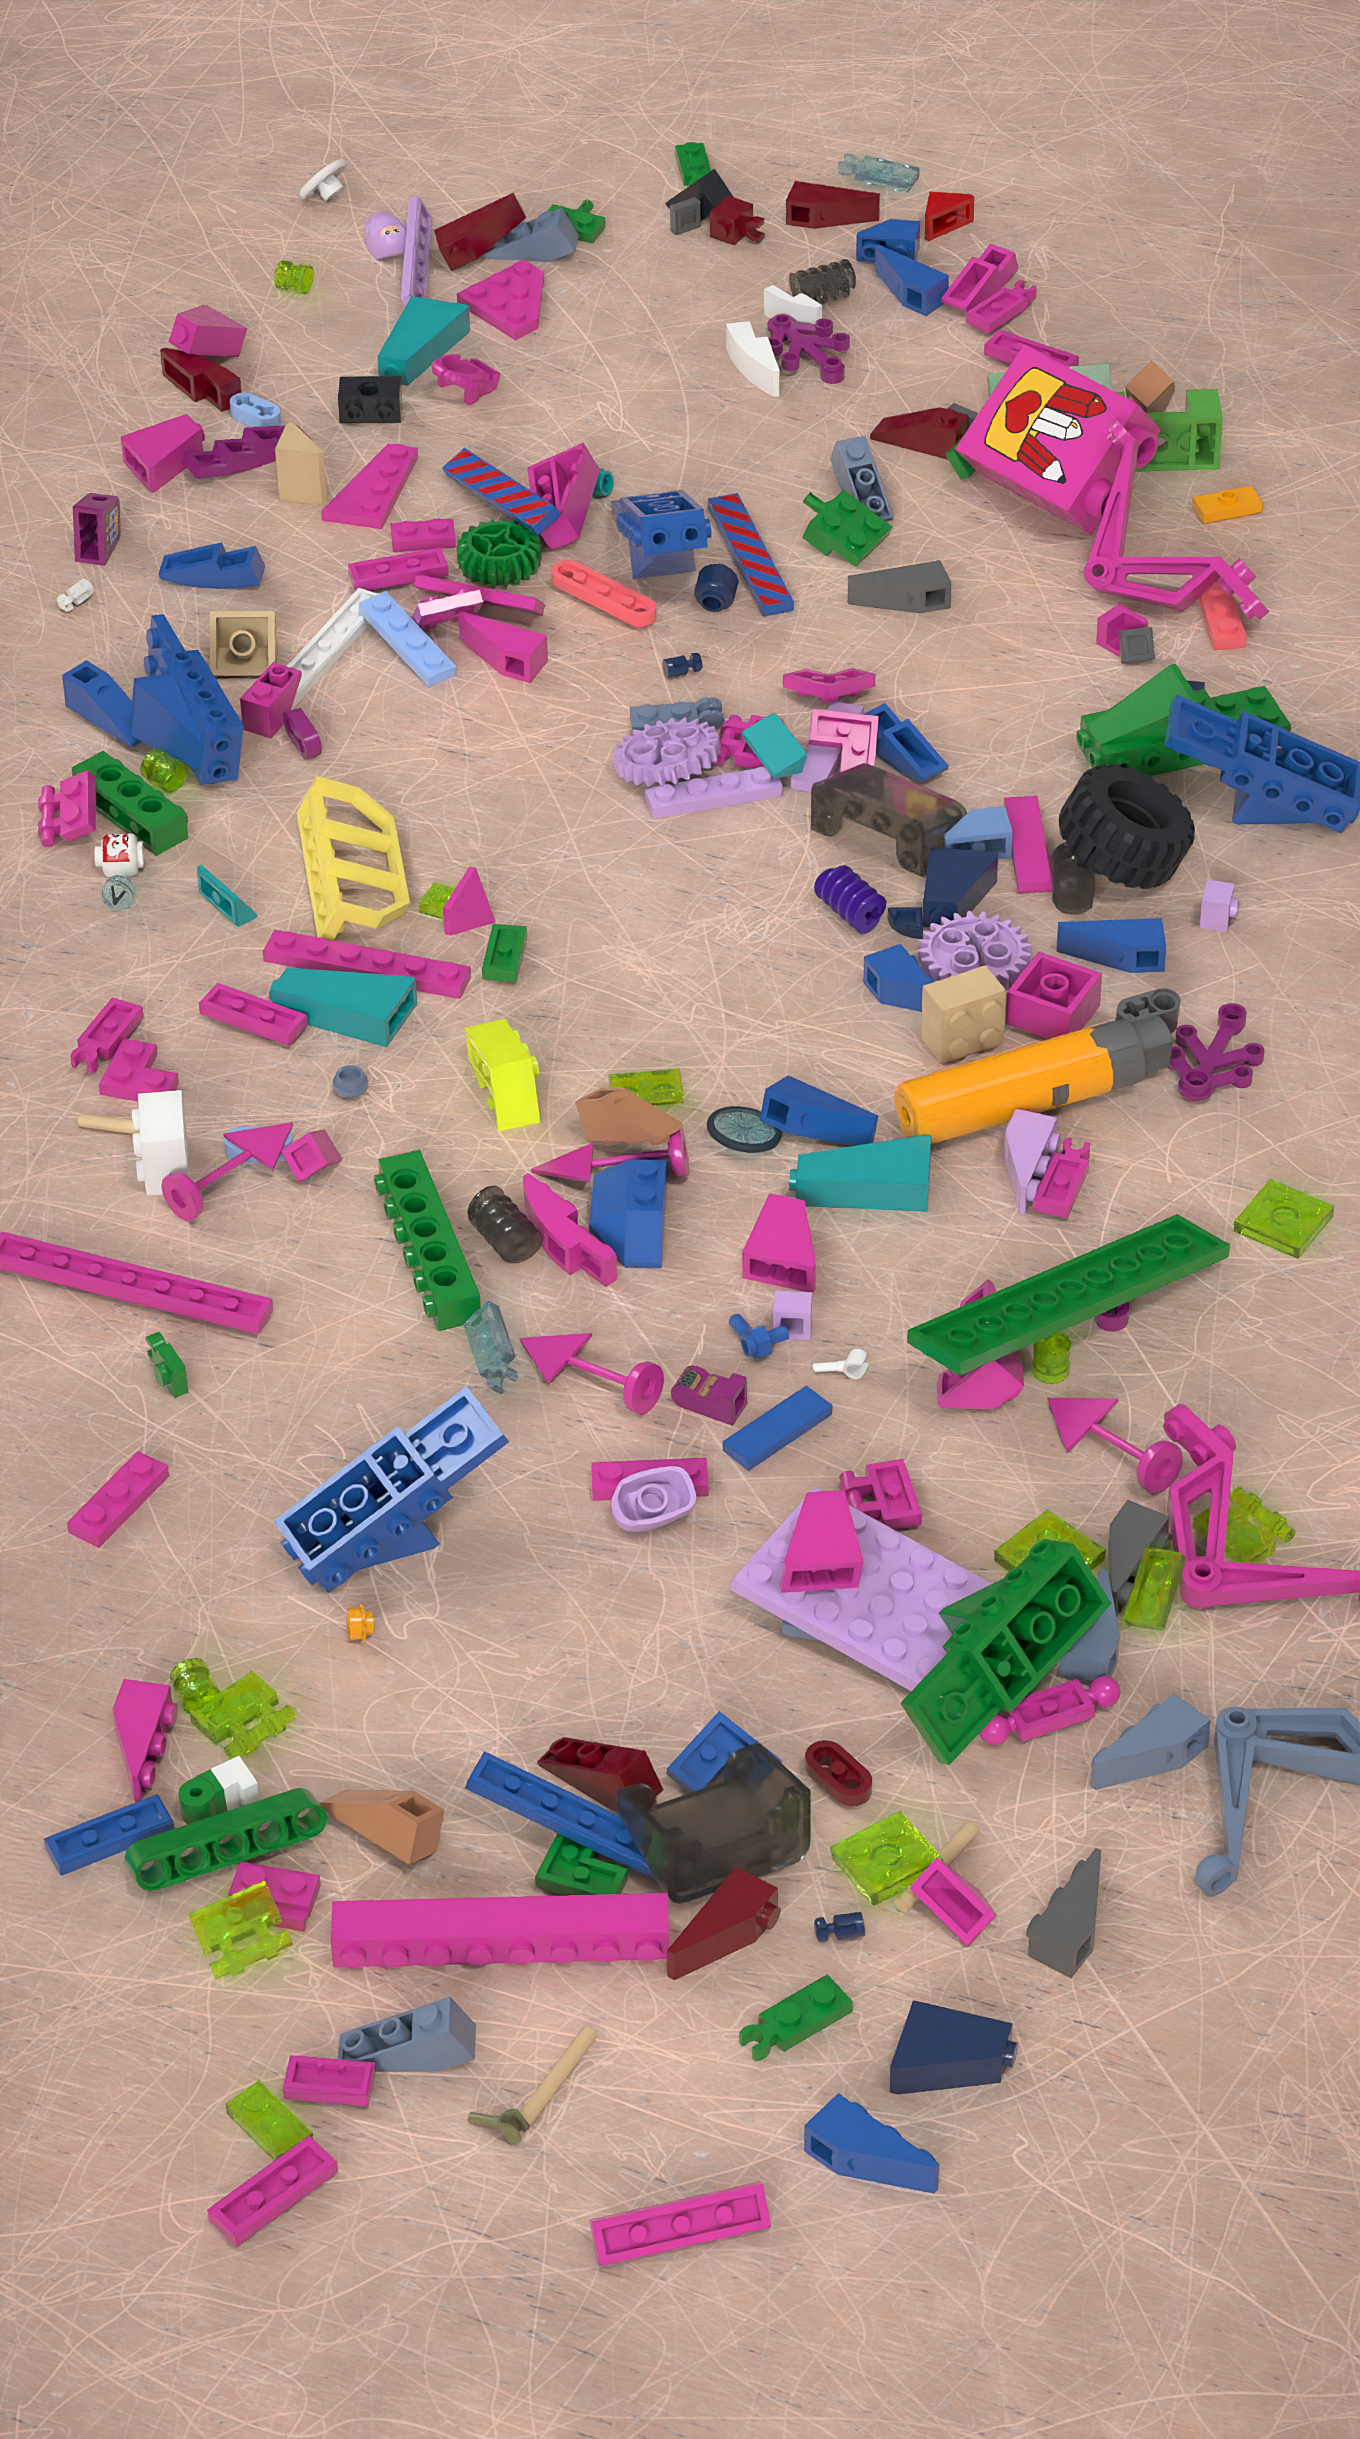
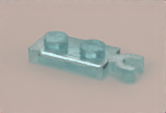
[838,153,920,192]
[463,1301,518,1395]

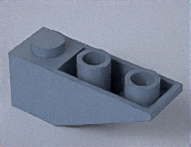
[482,208,579,262]
[830,435,894,521]
[1059,1568,1120,1686]
[1091,1694,1211,1790]
[338,1997,476,2072]

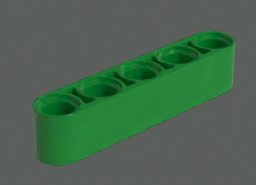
[124,1788,327,1891]

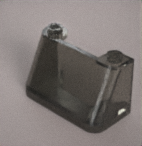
[617,1742,811,1904]

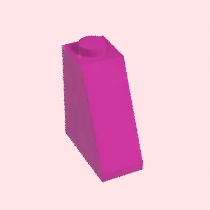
[169,305,247,357]
[121,414,205,493]
[742,1193,816,1294]
[780,1490,864,1593]

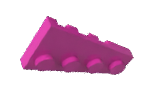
[321,444,418,529]

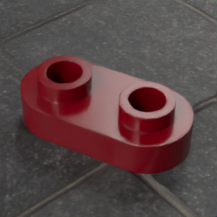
[805,1740,872,1806]

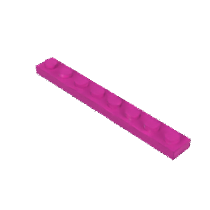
[0,1231,273,1334]

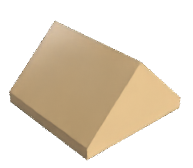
[275,422,327,505]
[210,611,278,677]

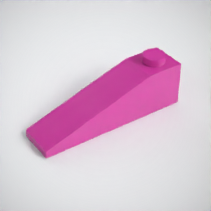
[936,1279,1024,1409]

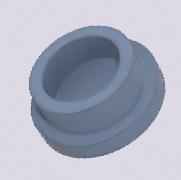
[333,1065,368,1098]

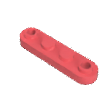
[552,560,657,628]

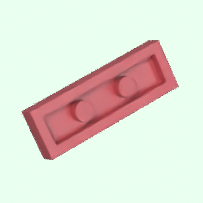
[1198,580,1247,650]

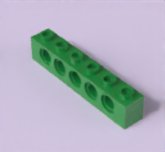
[374,1150,482,1331]

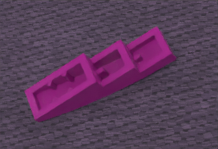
[183,425,312,479]

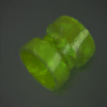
[274,259,314,295]
[140,748,187,793]
[1032,1332,1071,1384]
[170,1658,221,1715]

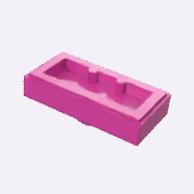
[283,2055,376,2107]

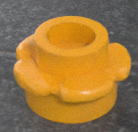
[347,1603,374,1643]

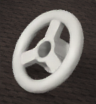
[299,159,347,202]

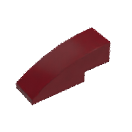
[160,347,242,412]

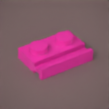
[223,1862,321,1932]

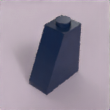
[923,847,998,927]
[890,2000,1018,2095]

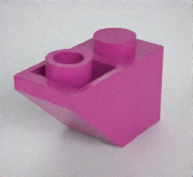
[240,662,302,739]

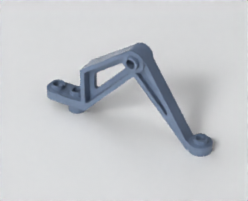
[1194,1707,1360,1897]

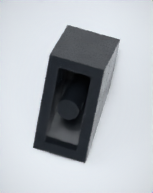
[665,169,734,221]

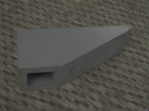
[847,560,951,613]
[1108,1500,1172,1617]
[1026,1848,1101,1978]

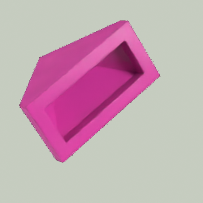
[443,866,495,936]
[909,1857,997,1946]

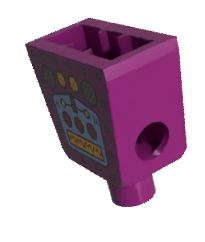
[72,493,121,566]

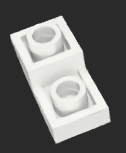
[764,285,823,324]

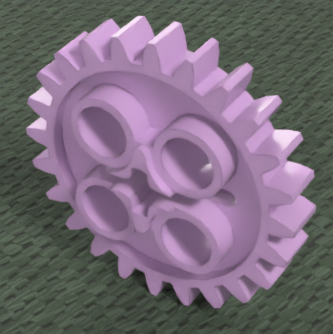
[613,718,721,787]
[918,911,1031,991]

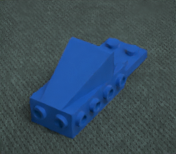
[611,490,712,579]
[129,614,244,785]
[1165,694,1360,833]
[274,1386,509,1593]

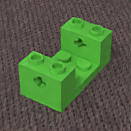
[1116,389,1223,472]

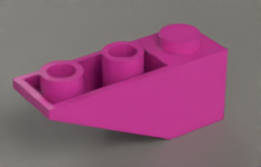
[458,611,548,683]
[113,1679,178,1802]

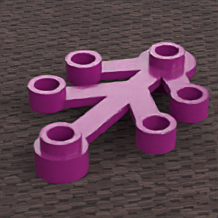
[767,314,850,384]
[1167,1003,1264,1101]

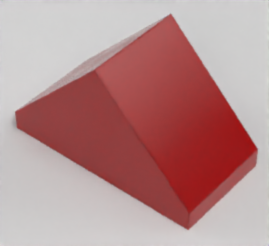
[924,191,974,242]

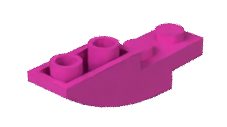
[523,1173,617,1287]

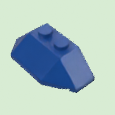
[589,1160,669,1268]

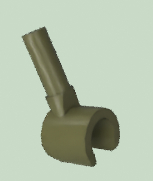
[468,2109,530,2144]

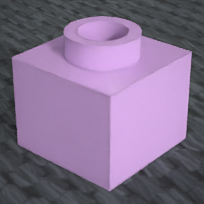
[1200,880,1239,932]
[773,1291,812,1340]

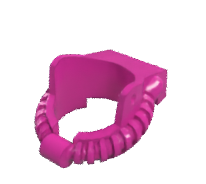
[431,354,500,405]

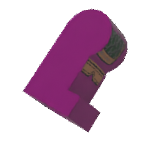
[671,1365,748,1426]

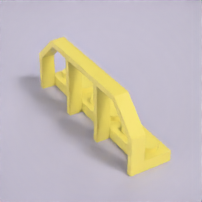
[296,776,410,940]

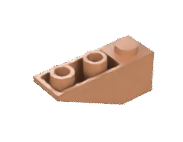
[1125,360,1175,413]
[575,1088,684,1146]
[320,1789,445,1865]

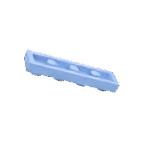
[359,591,456,687]

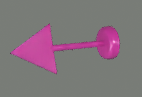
[161,1122,293,1221]
[531,1128,689,1182]
[519,1333,664,1415]
[1047,1398,1183,1494]

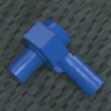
[729,1314,789,1358]

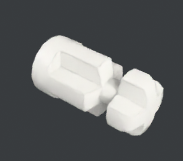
[57,579,94,612]

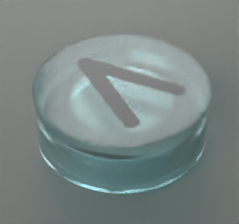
[100,875,137,911]

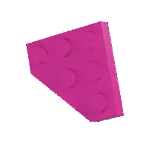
[457,259,544,340]

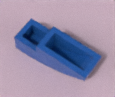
[158,542,265,589]
[863,703,949,783]

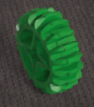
[456,518,542,588]

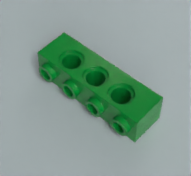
[71,751,188,856]

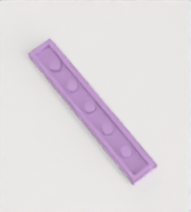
[401,196,432,306]

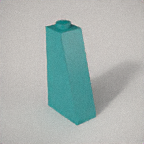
[377,296,470,386]
[269,968,417,1047]
[789,1135,931,1212]

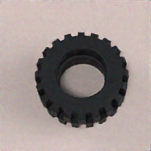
[1058,764,1195,889]

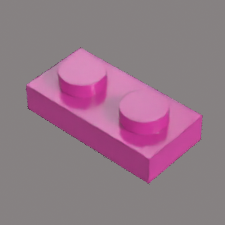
[390,518,456,552]

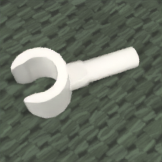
[813,1349,869,1379]

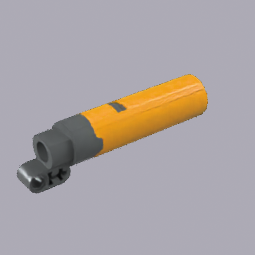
[894,988,1181,1145]

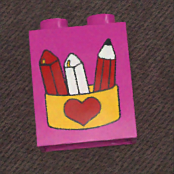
[955,344,1161,535]

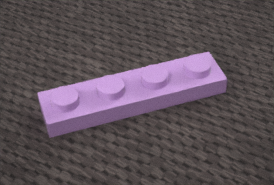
[644,767,783,819]

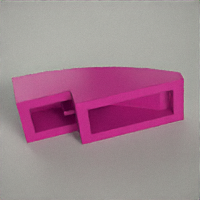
[941,243,1018,312]

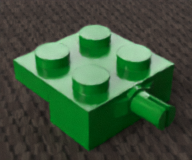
[802,490,893,567]

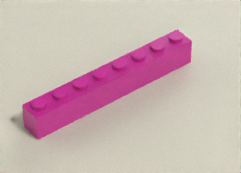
[331,1893,669,1968]

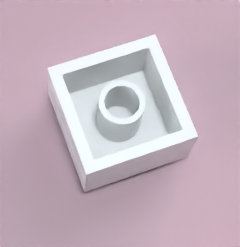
[132,1090,189,1196]

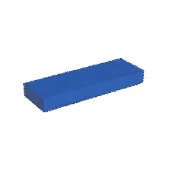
[723,1385,833,1471]
[44,1794,175,1876]

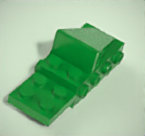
[1076,664,1291,776]
[900,1539,1112,1765]

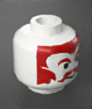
[95,833,144,878]

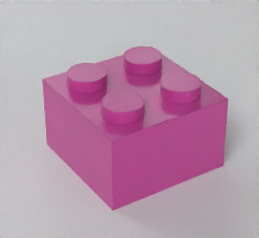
[1006,952,1102,1039]

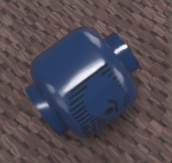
[694,563,739,612]

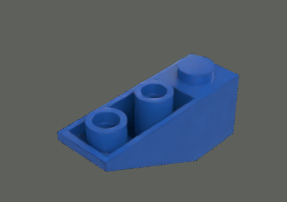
[875,244,949,316]
[62,660,142,748]
[1056,918,1166,973]
[760,1075,878,1146]
[804,2093,939,2194]

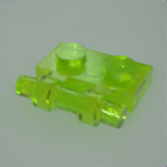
[1193,1487,1296,1564]
[190,1671,296,1760]
[188,1880,293,1979]

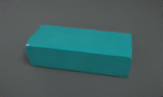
[741,713,807,778]
[197,865,258,927]

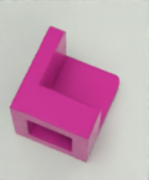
[1096,604,1148,657]
[281,1129,342,1182]

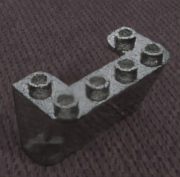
[811,763,967,878]

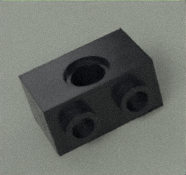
[338,376,402,423]

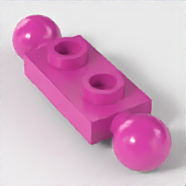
[979,1676,1121,1745]

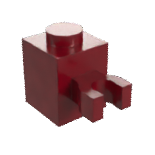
[710,196,765,246]

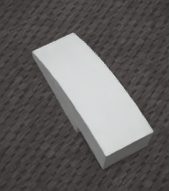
[726,321,779,397]

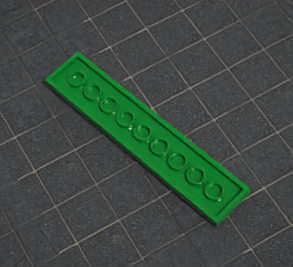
[907,1214,1230,1376]

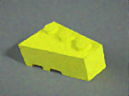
[464,1019,540,1132]

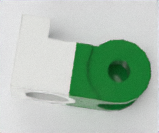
[178,1756,260,1824]

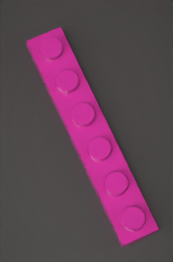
[263,929,471,999]

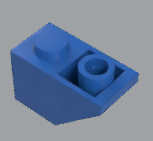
[856,219,920,262]
[863,944,934,1012]

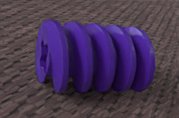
[814,865,887,934]

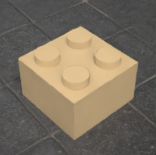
[921,965,1006,1064]

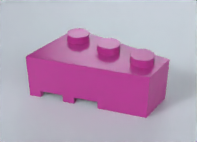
[527,442,600,550]

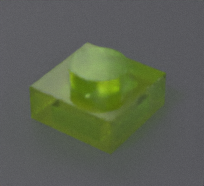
[418,882,455,920]

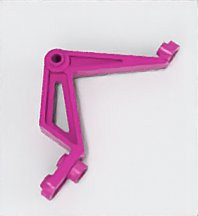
[1084,418,1270,620]
[1163,1404,1360,1609]

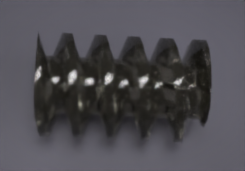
[789,259,856,304]
[1051,842,1095,915]
[467,1185,542,1263]

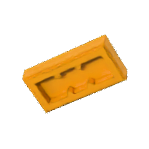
[1192,486,1263,524]

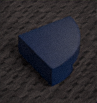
[887,907,923,939]

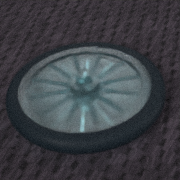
[707,1106,782,1153]

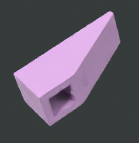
[1004,1108,1062,1215]

